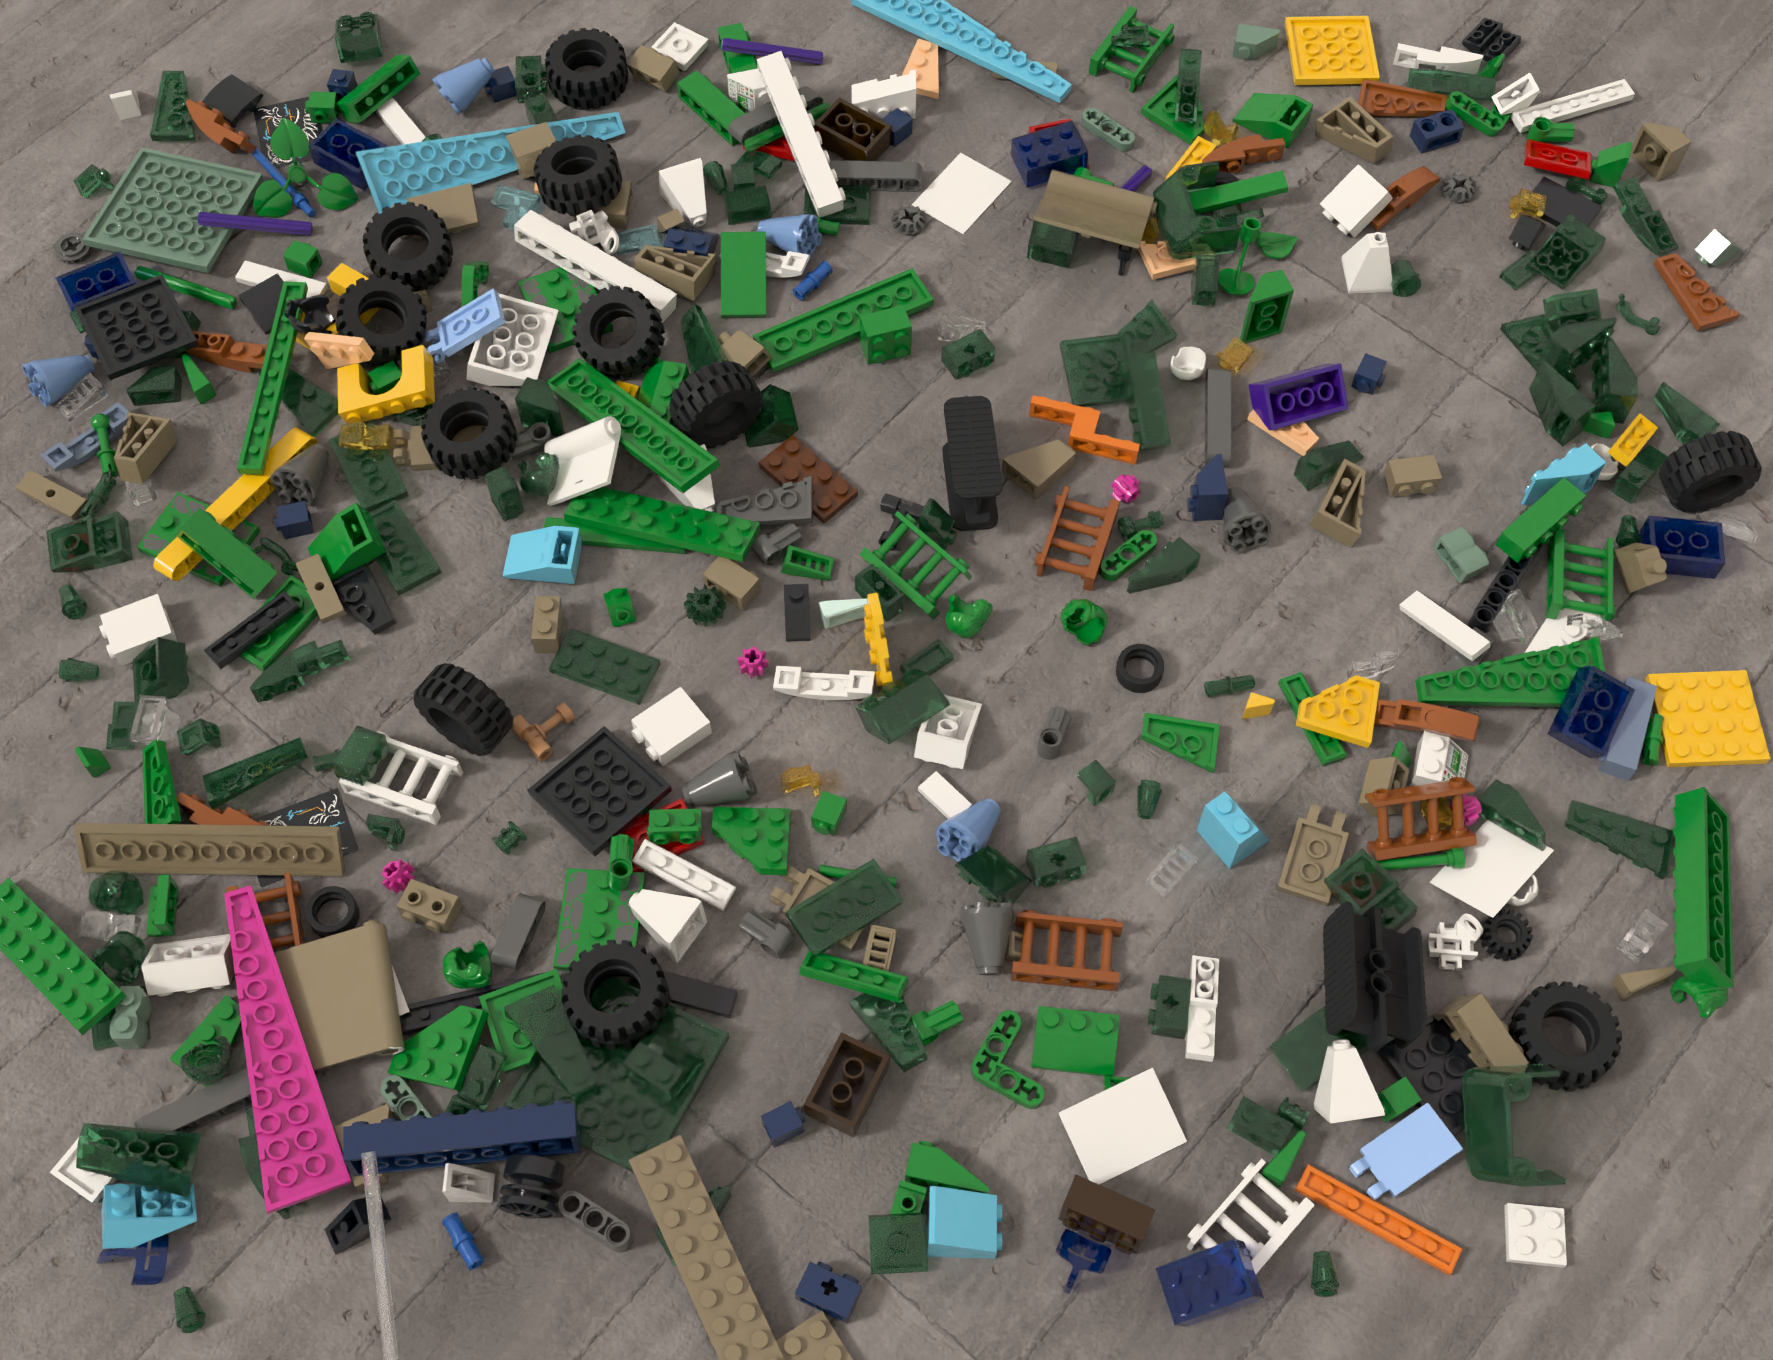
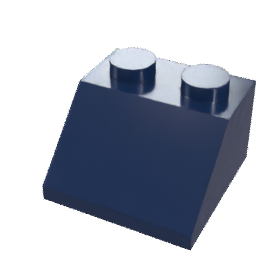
[663,227,719,256]
[1187,454,1228,521]

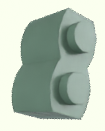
[1434,527,1489,583]
[110,986,152,1049]

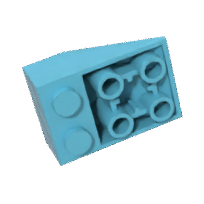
[1521,443,1606,506]
[503,526,583,584]
[101,1182,197,1249]

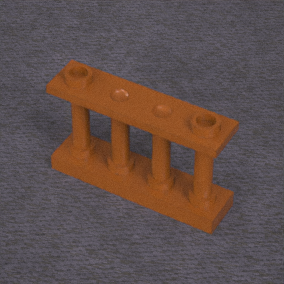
[1034,486,1120,591]
[1365,777,1477,861]
[226,872,305,949]
[1011,910,1123,992]

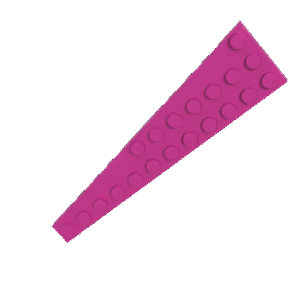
[224,885,351,1215]

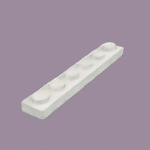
[1510,79,1635,133]

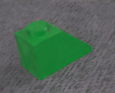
[1590,142,1633,188]

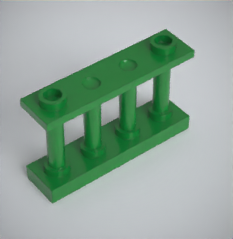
[1089,6,1175,93]
[859,511,972,620]
[1546,529,1616,628]

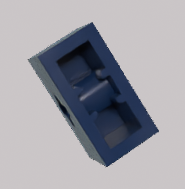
[795,1261,862,1324]

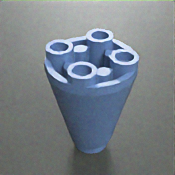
[432,57,495,115]
[757,214,822,259]
[22,355,95,407]
[936,799,1001,868]

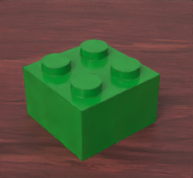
[860,305,912,365]

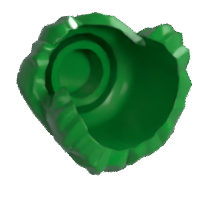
[945,594,993,638]
[1060,599,1108,646]
[442,940,492,989]
[1670,976,1729,1018]

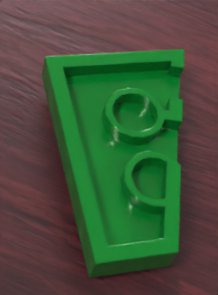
[1141,713,1220,773]
[170,995,242,1087]

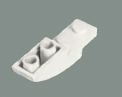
[1393,43,1483,78]
[1185,955,1219,1062]

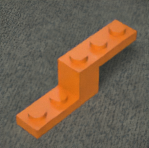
[1029,395,1140,465]

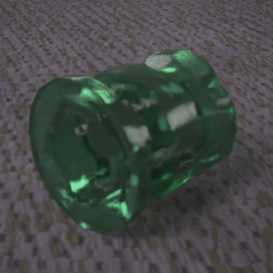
[492,821,527,855]
[1274,1097,1310,1133]

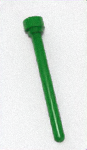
[1338,847,1465,875]

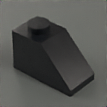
[1509,214,1546,250]
[784,584,811,642]
[324,1194,391,1254]

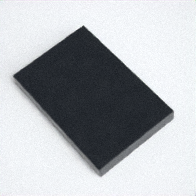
[1522,176,1602,239]

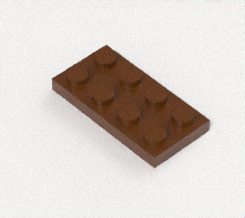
[759,435,858,524]

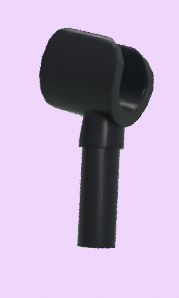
[1117,244,1132,276]

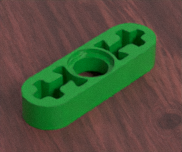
[1100,530,1157,581]

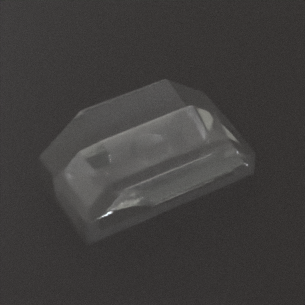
[1704,510,1758,544]
[1492,589,1539,644]
[129,695,181,745]

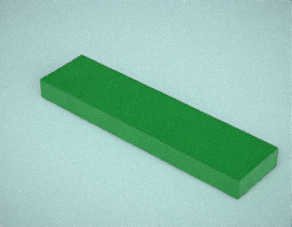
[1278,672,1347,767]
[799,950,909,1003]

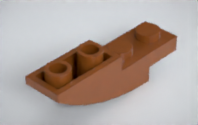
[186,99,256,154]
[1200,134,1285,177]
[1369,166,1440,231]
[185,331,268,373]
[1374,699,1480,742]
[176,792,270,826]

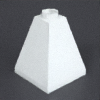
[659,158,707,228]
[1341,232,1393,294]
[660,444,715,512]
[629,889,707,964]
[1314,1040,1385,1124]

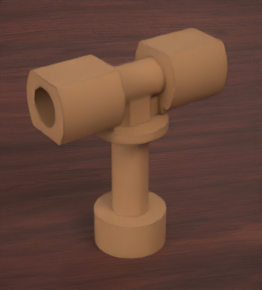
[511,702,575,762]

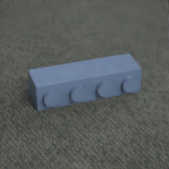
[1597,677,1657,781]

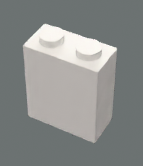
[1320,164,1393,238]
[99,594,179,666]
[631,687,712,766]

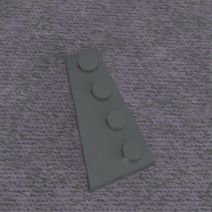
[717,476,813,526]

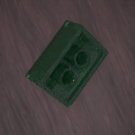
[855,668,950,744]

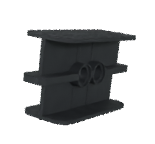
[942,396,1003,531]
[1323,901,1427,1052]

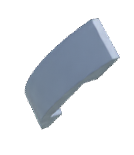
[40,402,129,471]

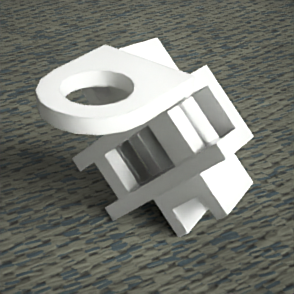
[569,210,619,255]
[1428,913,1483,971]

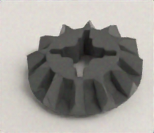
[1441,172,1477,202]
[892,204,927,235]
[54,233,92,264]

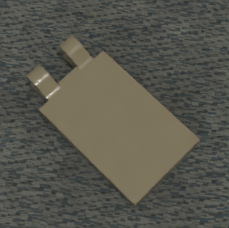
[392,183,480,241]
[393,425,483,470]
[1276,803,1349,906]
[770,866,877,952]

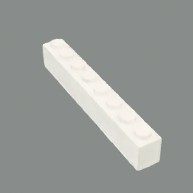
[757,51,846,217]
[514,210,677,323]

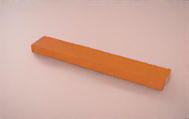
[1295,1164,1463,1276]

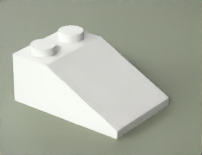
[914,692,982,769]

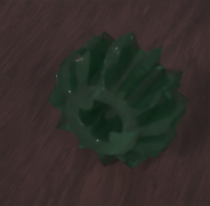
[684,584,726,627]

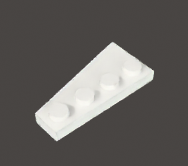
[1525,590,1600,653]

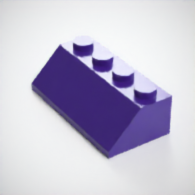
[1248,363,1349,430]

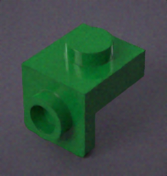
[603,588,636,627]

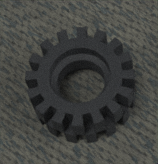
[1480,909,1533,961]

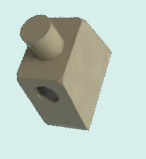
[716,330,773,377]
[1614,543,1667,594]

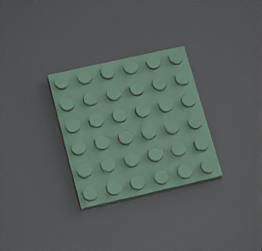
[82,147,264,273]

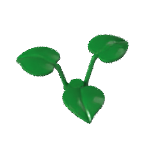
[253,118,358,217]
[1196,214,1297,296]

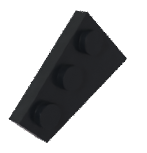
[332,563,397,635]

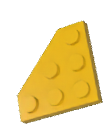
[864,593,893,695]
[1295,675,1380,748]

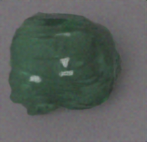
[518,453,560,496]
[88,871,144,916]
[91,931,148,986]
[180,1036,232,1086]

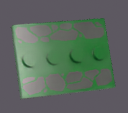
[517,267,613,353]
[137,492,260,587]
[553,868,646,971]

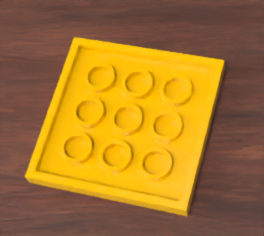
[1285,16,1380,85]
[1646,670,1770,767]

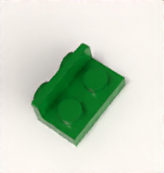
[647,809,702,845]
[146,874,178,937]

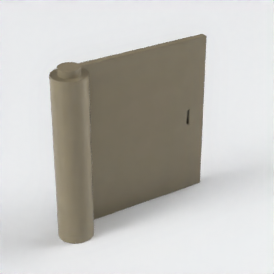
[1033,169,1157,249]
[274,920,405,1071]

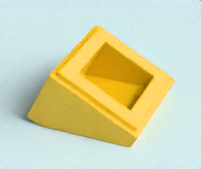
[1242,692,1275,719]

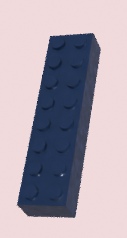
[343,1101,581,1177]

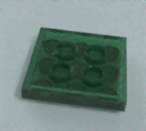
[1059,333,1141,407]

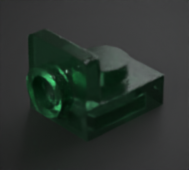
[73,164,114,199]
[177,718,221,756]
[365,814,405,851]

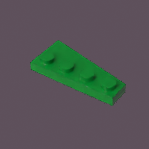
[142,739,181,824]

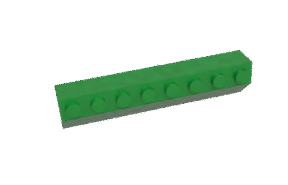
[1673,787,1734,988]

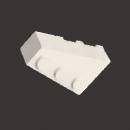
[852,69,916,119]

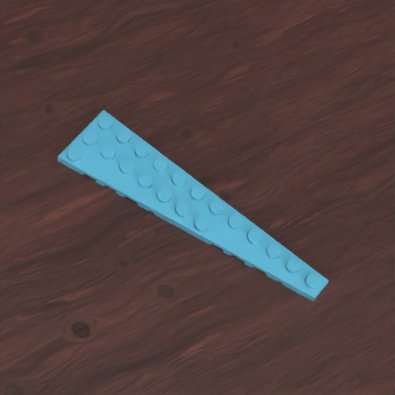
[851,0,1072,103]
[356,112,626,214]

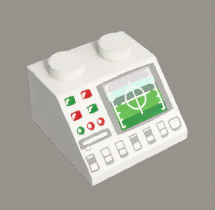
[727,69,771,113]
[1409,731,1468,799]

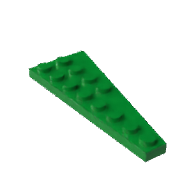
[1415,637,1611,708]

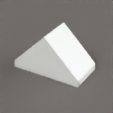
[1492,73,1540,115]
[110,90,142,120]
[442,1163,495,1203]

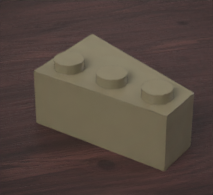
[1315,96,1393,164]
[634,245,716,301]
[114,412,177,484]
[1309,459,1366,548]
[1433,993,1529,1082]

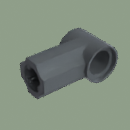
[510,422,554,460]
[751,523,802,566]
[1037,706,1071,759]
[739,909,795,959]

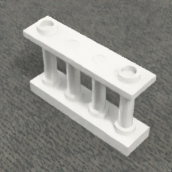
[339,730,463,825]
[1187,1159,1314,1294]

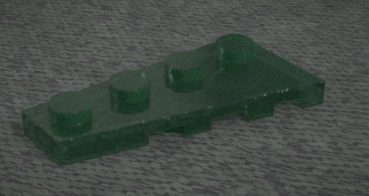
[150,71,196,141]
[1089,300,1177,379]
[681,304,728,373]
[1500,314,1581,396]
[259,368,338,437]
[202,737,308,810]
[1565,800,1674,880]

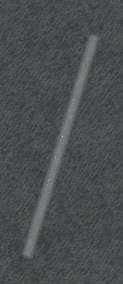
[361,1151,399,1360]

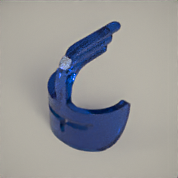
[1056,1229,1111,1295]
[97,1234,169,1285]

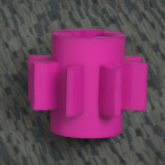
[1112,474,1141,503]
[737,646,769,679]
[1448,793,1482,826]
[382,859,415,893]

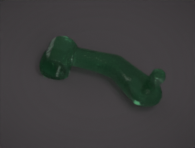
[1616,293,1661,335]
[254,537,299,576]

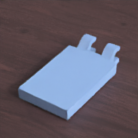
[424,288,505,364]
[1349,1103,1463,1200]

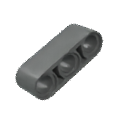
[491,893,546,971]
[558,1191,633,1253]

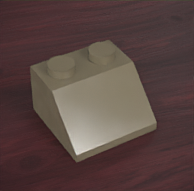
[505,122,556,179]
[1630,122,1692,182]

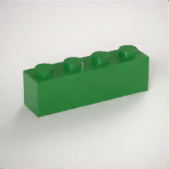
[717,23,758,74]
[336,55,421,123]
[677,70,747,146]
[1496,477,1586,563]
[175,508,278,599]

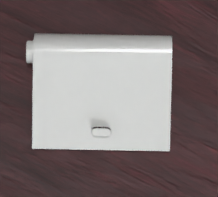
[544,416,621,506]

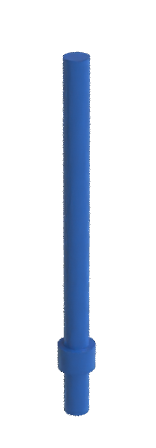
[249,140,316,218]

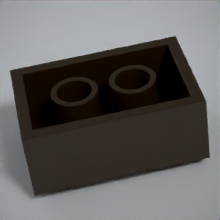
[814,97,892,161]
[804,1032,890,1138]
[1059,1174,1156,1255]

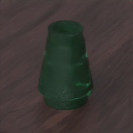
[703,161,729,195]
[1616,515,1641,548]
[59,584,87,620]
[59,658,99,682]
[1137,780,1162,819]
[1311,1251,1340,1297]
[173,1287,206,1333]

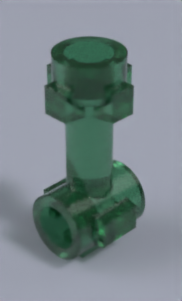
[1566,176,1608,205]
[1118,511,1164,540]

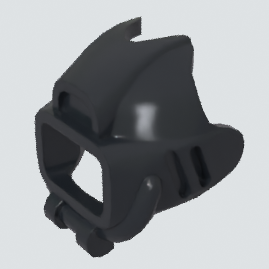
[284,295,336,334]

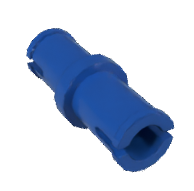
[792,261,833,300]
[442,1212,485,1270]

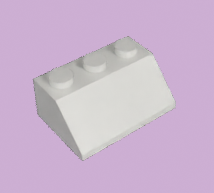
[141,934,235,996]

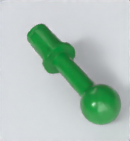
[91,413,119,478]

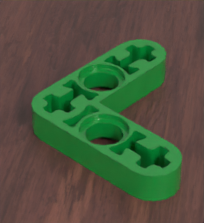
[1445,91,1512,137]
[461,261,489,308]
[971,1010,1045,1109]

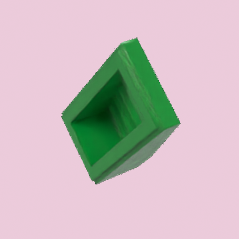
[182,353,216,404]
[781,545,835,581]
[1261,1131,1306,1188]

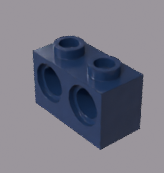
[1409,109,1465,154]

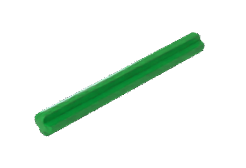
[744,102,831,152]
[134,266,237,309]

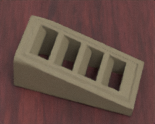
[863,925,897,971]
[1612,967,1675,1001]

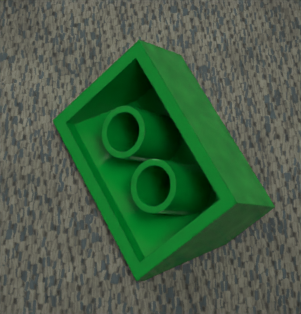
[1239,270,1294,345]
[637,361,690,428]
[1031,1006,1120,1076]

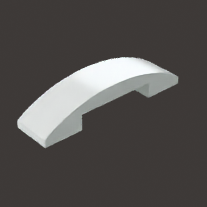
[719,251,810,278]
[773,666,875,700]

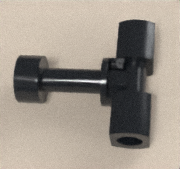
[878,493,930,551]

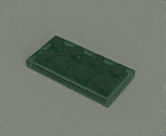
[329,421,409,513]
[370,500,442,596]
[549,628,660,705]
[785,859,903,958]

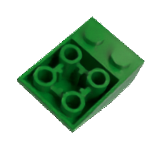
[1232,93,1314,149]
[307,503,386,582]

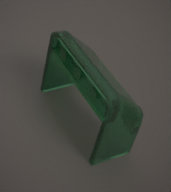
[1153,161,1241,260]
[1462,1064,1566,1187]

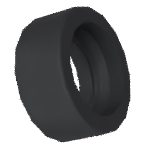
[1116,644,1164,693]
[306,886,360,938]

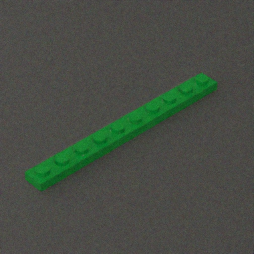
[237,282,308,475]

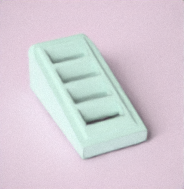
[819,599,867,629]

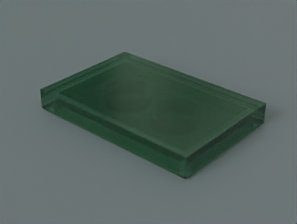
[804,185,870,225]

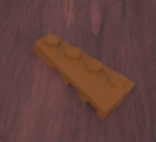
[1358,79,1447,117]
[1654,253,1740,332]

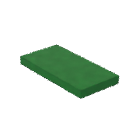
[721,231,766,318]
[239,575,318,673]

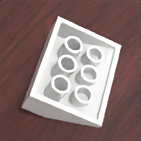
[467,293,559,386]

